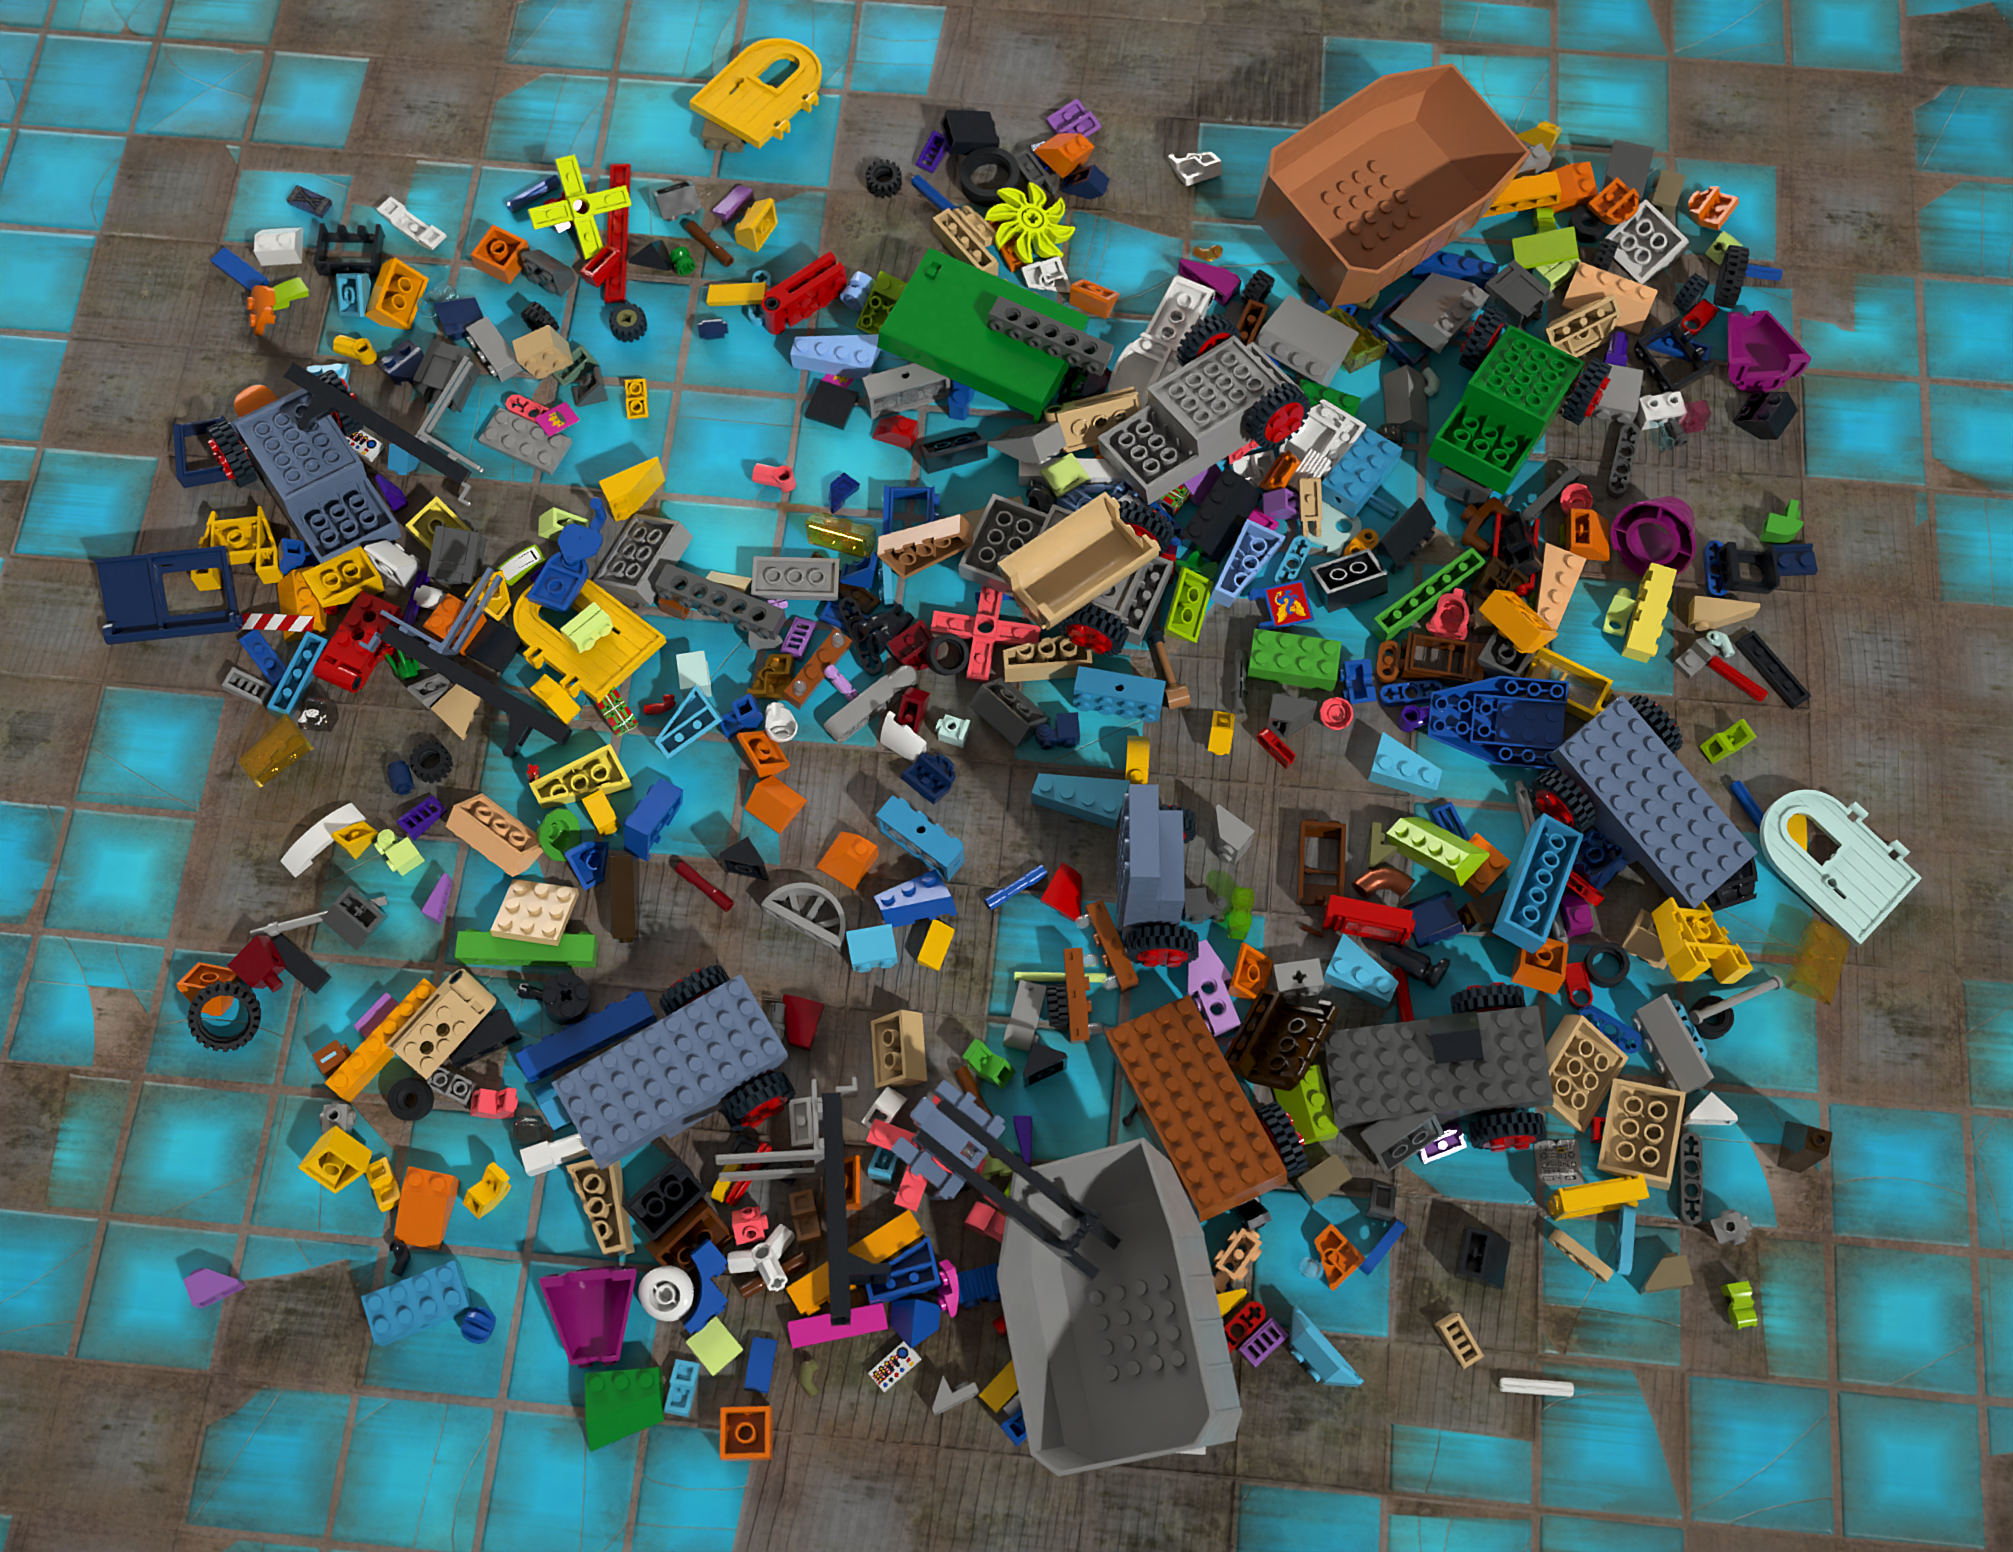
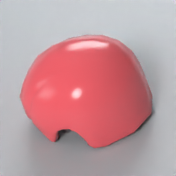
[1560,483,1593,515]
[1319,697,1353,730]

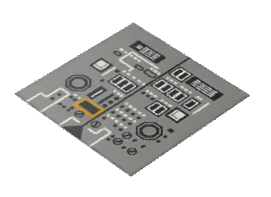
[1534,1139,1584,1186]

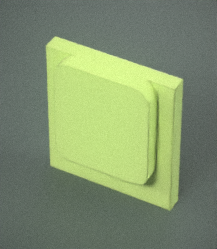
[1039,452,1090,498]
[686,1316,743,1376]

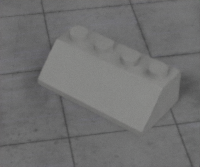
[1631,993,1714,1095]

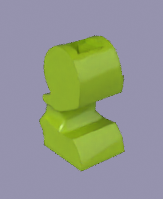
[1533,207,1557,234]
[1720,1281,1757,1330]

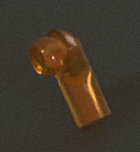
[1192,245,1223,262]

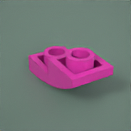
[936,1259,959,1318]

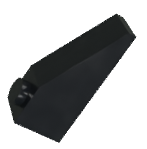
[451,1009,522,1069]

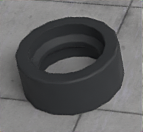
[925,634,969,676]
[1583,942,1630,988]

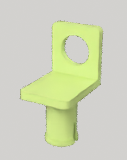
[1706,231,1743,265]
[1603,588,1636,637]

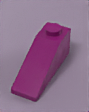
[1178,259,1242,307]

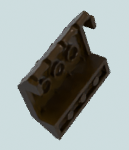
[1224,989,1339,1092]

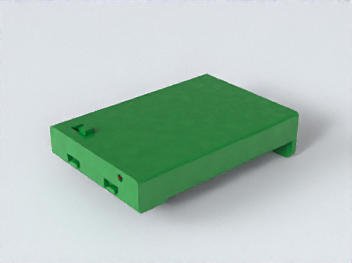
[877,248,1090,424]

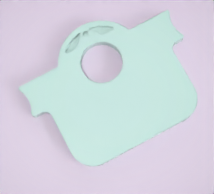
[1308,500,1362,558]

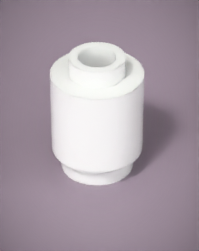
[413,585,447,610]

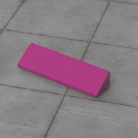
[787,1303,888,1349]

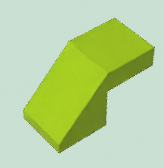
[1700,719,1757,764]

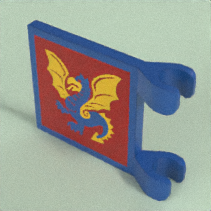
[1247,579,1314,631]

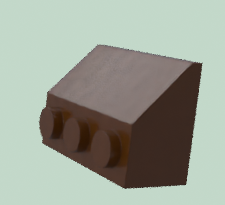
[644,1199,735,1279]

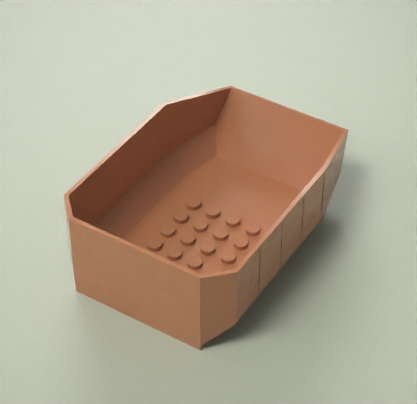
[1254,63,1531,309]

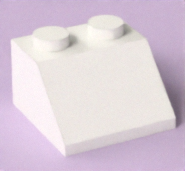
[254,227,304,266]
[363,540,422,591]

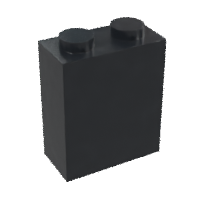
[940,110,1000,155]

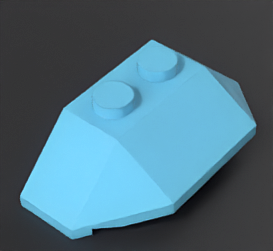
[1289,1305,1364,1387]

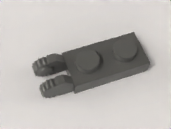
[1014,149,1057,195]

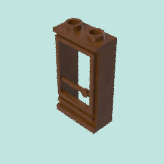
[1399,631,1487,687]
[1296,819,1346,907]

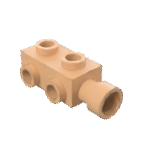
[1212,1228,1262,1295]

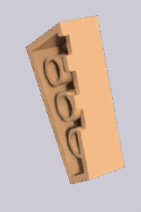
[1534,543,1586,631]

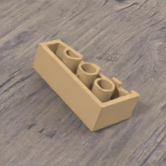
[1003,633,1092,682]
[566,1159,635,1258]

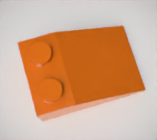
[1532,162,1598,213]
[393,1166,461,1251]

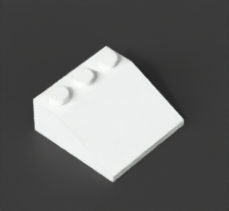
[1599,199,1691,284]

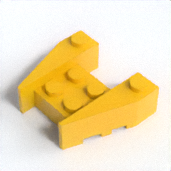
[191,506,286,591]
[1652,897,1753,984]

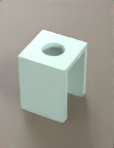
[676,651,712,700]

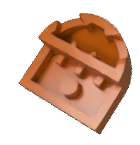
[1587,177,1639,225]
[1688,186,1739,230]
[246,285,276,335]
[234,385,278,418]
[1258,450,1301,492]

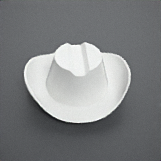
[638,1266,694,1321]

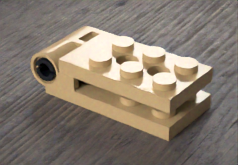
[1044,386,1141,453]
[386,968,496,1080]

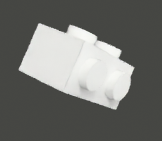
[1637,391,1687,430]

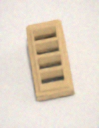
[1434,1312,1484,1369]

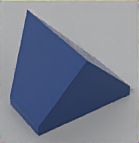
[839,552,879,589]
[564,842,610,890]
[890,1299,940,1349]

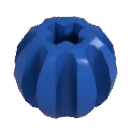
[461,1306,496,1344]

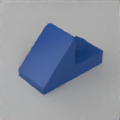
[1000,1409,1027,1446]

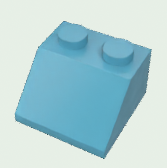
[846,924,898,972]

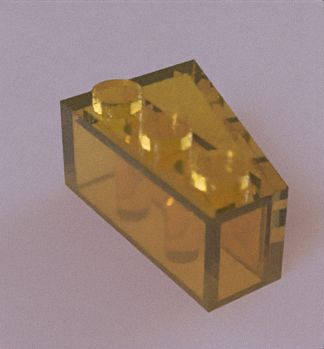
[1323,306,1388,374]
[238,713,314,789]

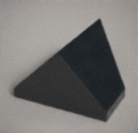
[628,239,674,271]

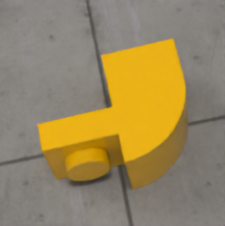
[1125,735,1150,785]
[462,1162,511,1219]

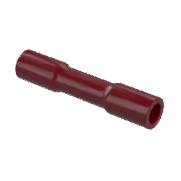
[675,861,734,912]

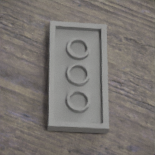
[478,407,573,476]
[751,556,840,601]

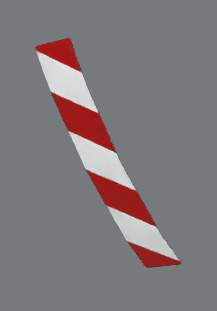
[241,613,314,633]

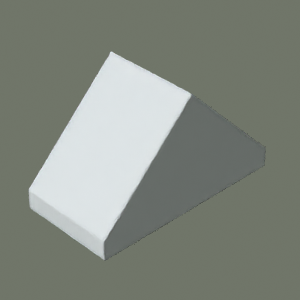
[1684,1092,1738,1125]

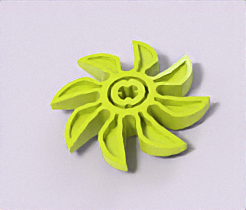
[984,182,1075,265]

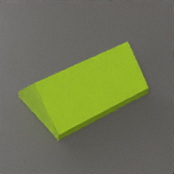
[1512,226,1579,269]
[1164,567,1214,643]

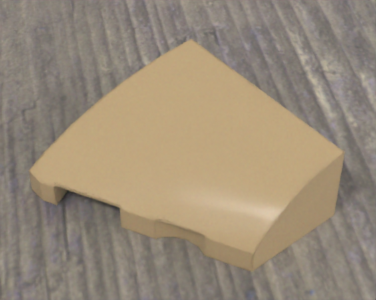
[430,684,481,741]

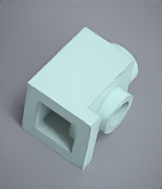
[935,714,971,748]

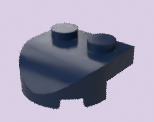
[376,339,424,386]
[900,752,956,805]

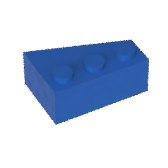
[623,778,683,862]
[874,869,958,928]
[866,1236,941,1305]

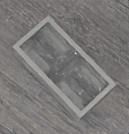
[862,362,951,420]

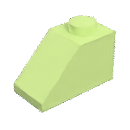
[538,507,589,542]

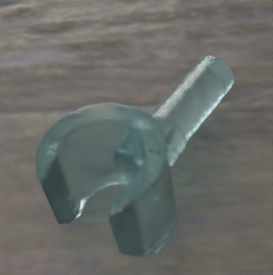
[1658,421,1675,452]

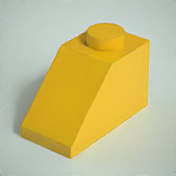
[530,674,581,725]
[1208,710,1235,755]
[582,789,621,837]

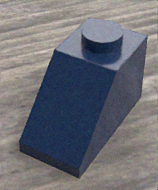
[1061,165,1110,200]

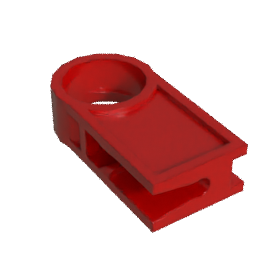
[1680,298,1719,337]
[1256,728,1296,769]
[1566,870,1605,907]
[1564,962,1593,1010]

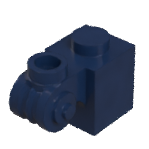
[1035,712,1080,750]

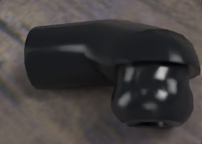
[1498,541,1513,567]
[516,983,543,1002]
[389,1240,411,1277]

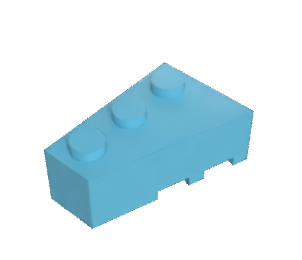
[654,684,724,760]
[1368,732,1442,800]
[1323,933,1398,1010]

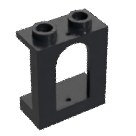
[1717,542,1780,594]

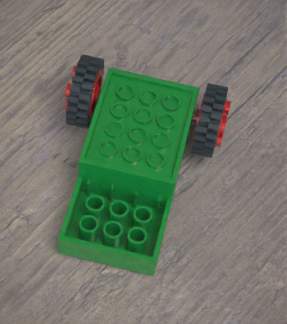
[1427,306,1612,495]

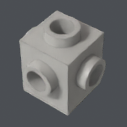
[319,1101,356,1137]
[1710,1209,1752,1246]

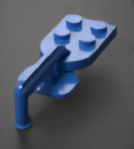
[527,497,607,615]

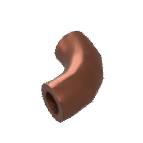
[1352,867,1416,899]

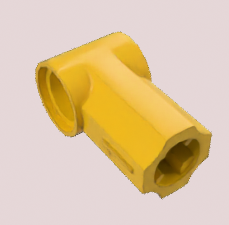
[333,335,377,365]

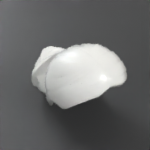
[765,702,798,743]

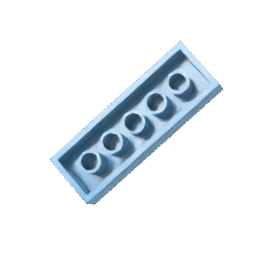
[1492,813,1584,954]

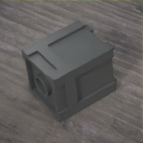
[1481,260,1550,332]
[413,339,480,413]
[1434,465,1494,508]
[427,522,487,587]

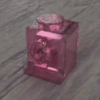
[1682,400,1711,434]

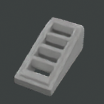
[221,667,273,706]

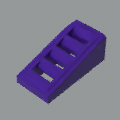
[915,130,948,174]
[375,474,409,512]
[396,795,448,841]
[1013,1115,1032,1167]

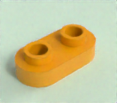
[1343,529,1379,557]

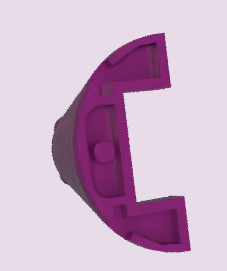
[1727,310,1811,393]
[539,1266,637,1368]

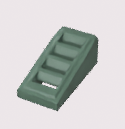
[552,344,598,387]

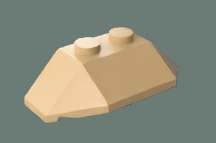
[1544,295,1621,357]

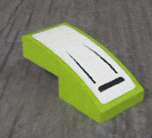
[497,545,547,586]

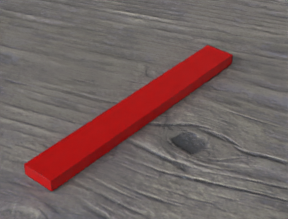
[604,164,631,303]

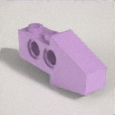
[1187,940,1241,1038]

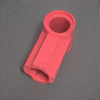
[752,464,796,492]

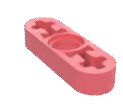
[506,395,551,424]

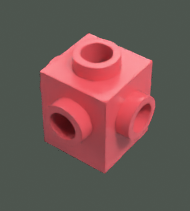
[732,1206,769,1245]

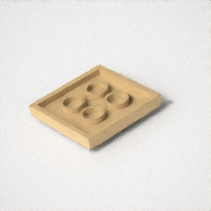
[490,879,579,946]

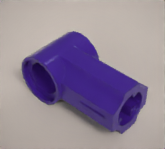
[1603,331,1629,367]
[1397,705,1430,732]

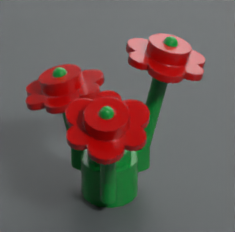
[376,628,425,681]

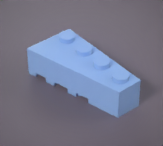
[790,335,882,380]
[1210,519,1286,608]

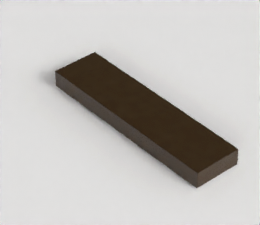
[810,551,881,616]

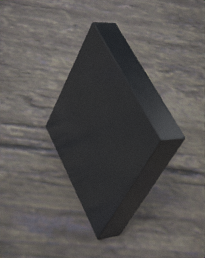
[805,380,859,430]
[465,618,523,674]

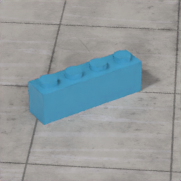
[267,631,328,723]

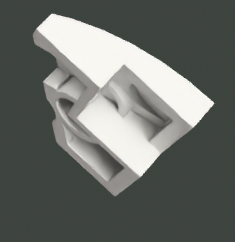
[1230,450,1275,488]
[880,711,927,763]

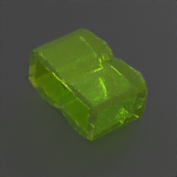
[1227,887,1254,940]

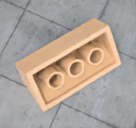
[1561,262,1658,336]
[445,793,543,877]

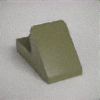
[1367,822,1398,870]

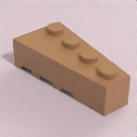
[877,514,973,579]

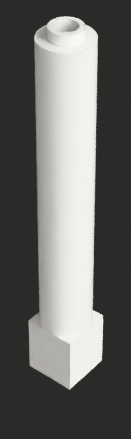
[520,1133,590,1177]

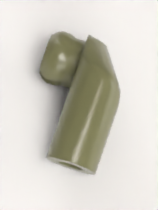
[798,1359,820,1399]

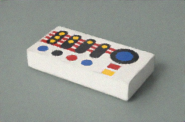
[346,430,384,462]
[868,1341,921,1393]

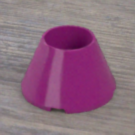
[1611,496,1696,576]

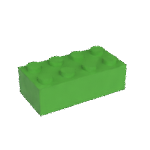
[1247,629,1342,691]

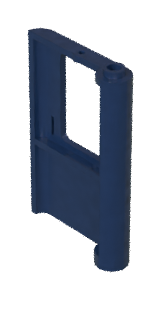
[94,545,244,645]

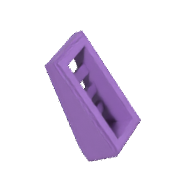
[781,617,816,662]
[421,873,453,925]
[1237,1317,1289,1369]

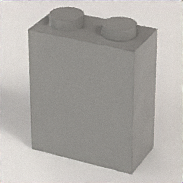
[1591,364,1644,424]

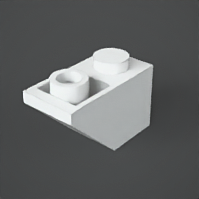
[861,1086,907,1131]

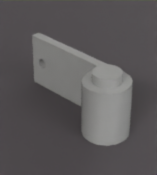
[1003,980,1046,1053]

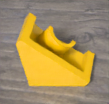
[1516,121,1563,152]
[464,570,512,621]

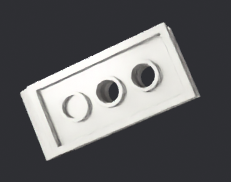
[1145,275,1216,347]

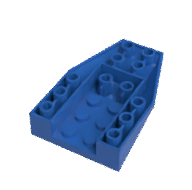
[1427,676,1569,771]

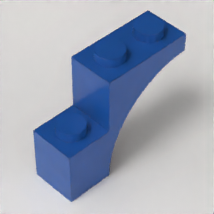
[682,1238,728,1334]

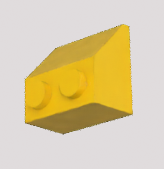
[734,198,778,253]
[298,1125,373,1194]

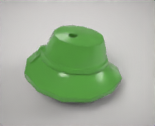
[536,808,580,862]

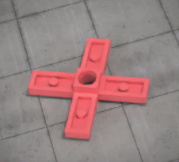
[930,586,1041,683]
[866,1094,986,1212]

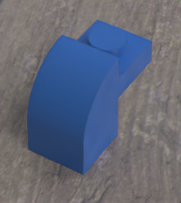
[278,538,318,575]
[720,693,764,739]

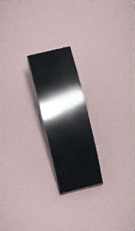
[1500,510,1543,577]

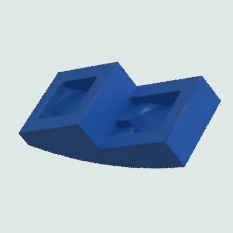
[744,1337,778,1394]

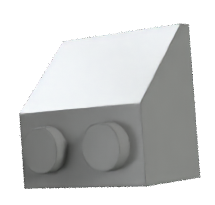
[1212,804,1255,866]

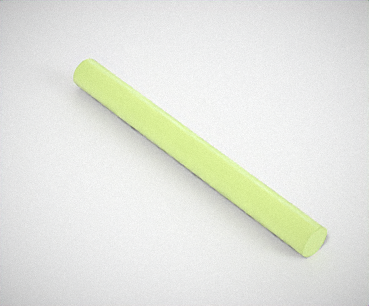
[1014,972,1106,983]

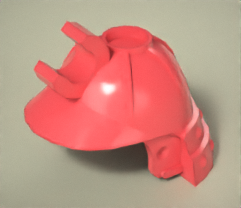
[1425,588,1470,641]

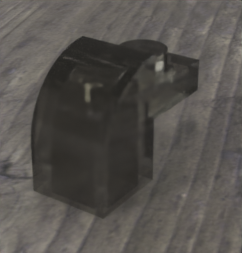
[298,697,339,732]

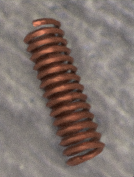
[1301,924,1324,939]

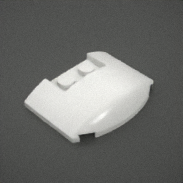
[1108,332,1182,414]
[1279,399,1366,482]

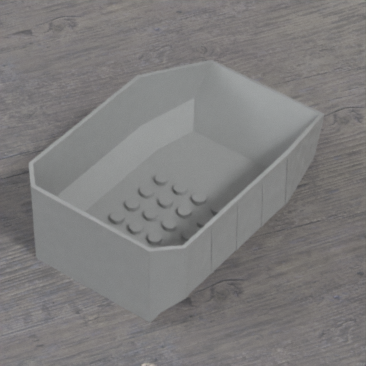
[997,1138,1242,1476]

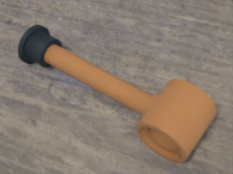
[1147,630,1190,710]

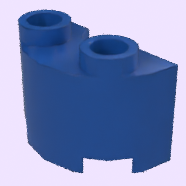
[1338,658,1377,704]

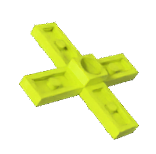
[527,155,632,260]

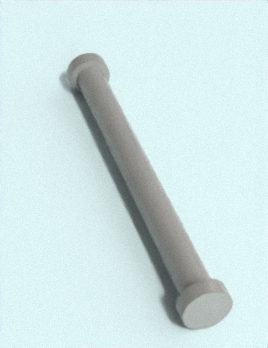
[1689,975,1783,1025]

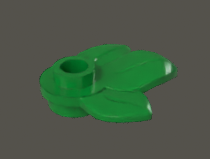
[1175,551,1218,580]

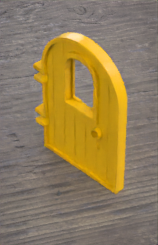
[689,38,822,149]
[513,579,666,704]

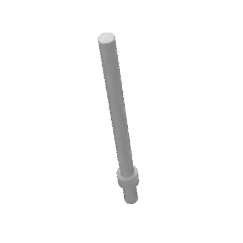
[250,896,388,939]

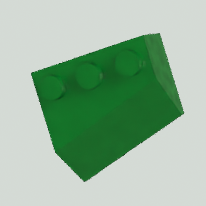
[585,1367,664,1452]

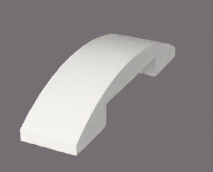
[376,196,447,250]
[281,803,366,878]

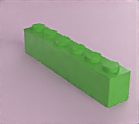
[1370,547,1487,642]
[455,929,599,968]

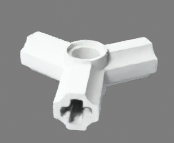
[727,1224,795,1291]

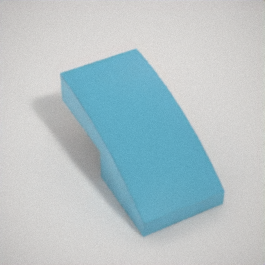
[664,1359,700,1417]

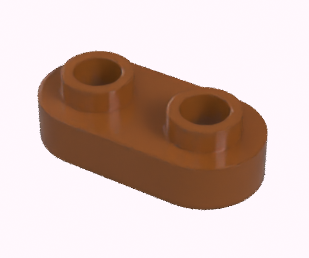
[1375,640,1401,683]

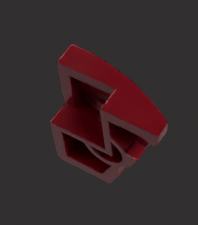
[783,994,825,1051]

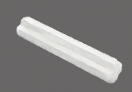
[1500,1377,1574,1397]

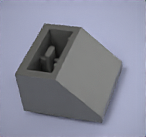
[521,250,576,298]
[1266,693,1317,738]
[322,886,388,951]

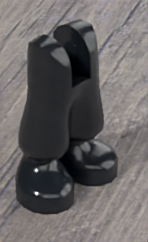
[851,604,914,656]
[1381,941,1451,990]

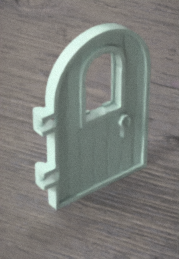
[1760,790,1922,947]

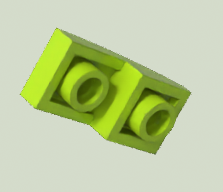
[273,277,309,311]

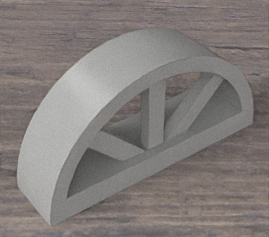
[761,883,847,954]

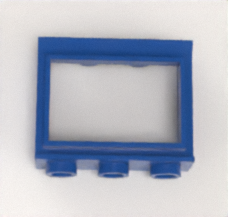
[882,485,940,535]

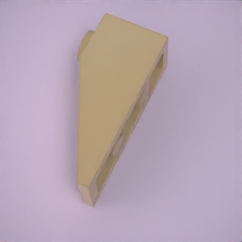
[1688,596,1760,632]

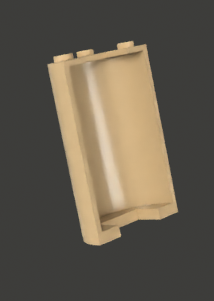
[997,492,1161,630]

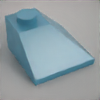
[336,273,371,317]

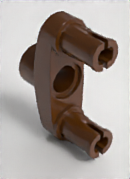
[1460,496,1514,556]

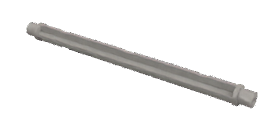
[1514,780,1569,950]

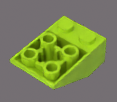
[855,271,908,335]

